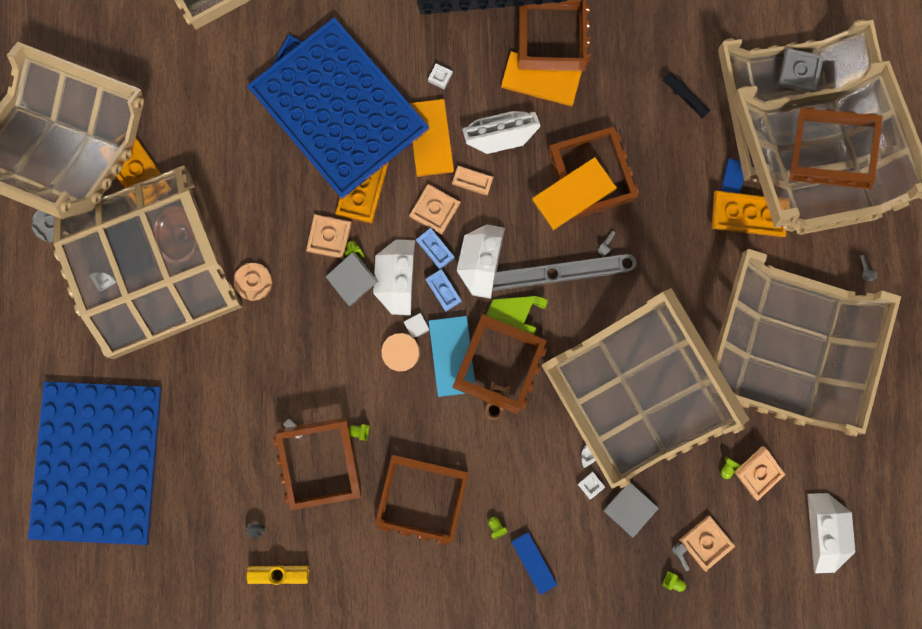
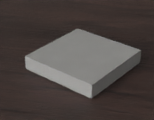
[778,48,823,93]
[326,252,378,306]
[603,483,659,538]

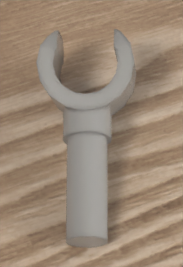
[598,231,615,257]
[860,255,877,281]
[672,542,690,571]

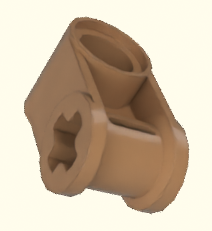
[485,382,510,420]

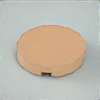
[234,263,272,301]
[381,333,420,371]

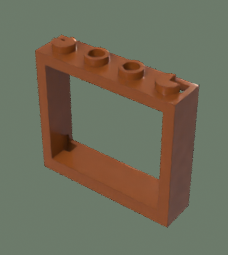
[518,0,590,71]
[789,107,883,190]
[548,126,639,220]
[452,314,547,414]
[273,417,361,510]
[375,455,468,545]

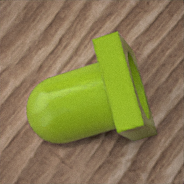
[345,241,365,259]
[349,424,370,441]
[721,456,741,479]
[488,517,508,540]
[662,571,686,592]

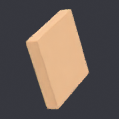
[409,184,461,235]
[306,214,352,259]
[734,446,785,501]
[679,515,735,572]

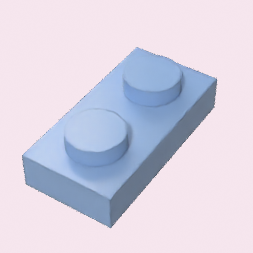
[416,228,455,270]
[425,269,462,312]

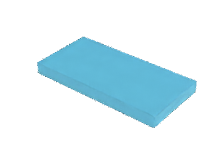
[429,316,475,397]

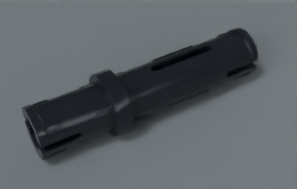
[662,72,710,119]

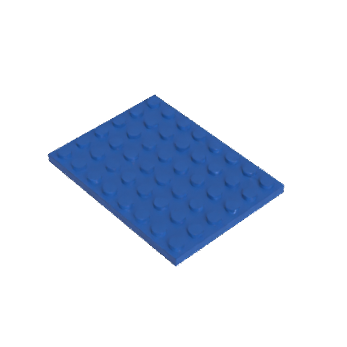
[247,18,429,199]
[28,382,162,545]

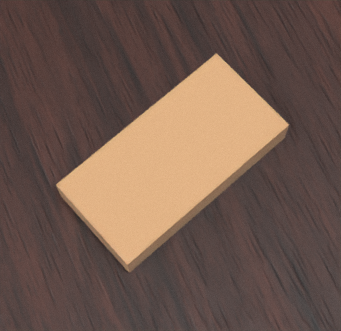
[452,166,493,196]

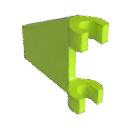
[486,296,548,335]

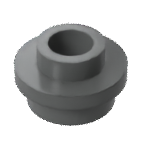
[245,523,265,538]

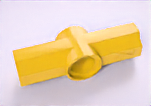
[247,565,309,585]

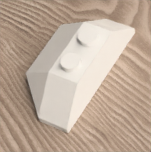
[462,111,540,154]
[457,225,505,299]
[373,239,415,316]
[807,493,855,573]

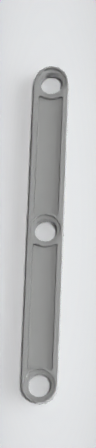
[492,254,636,291]

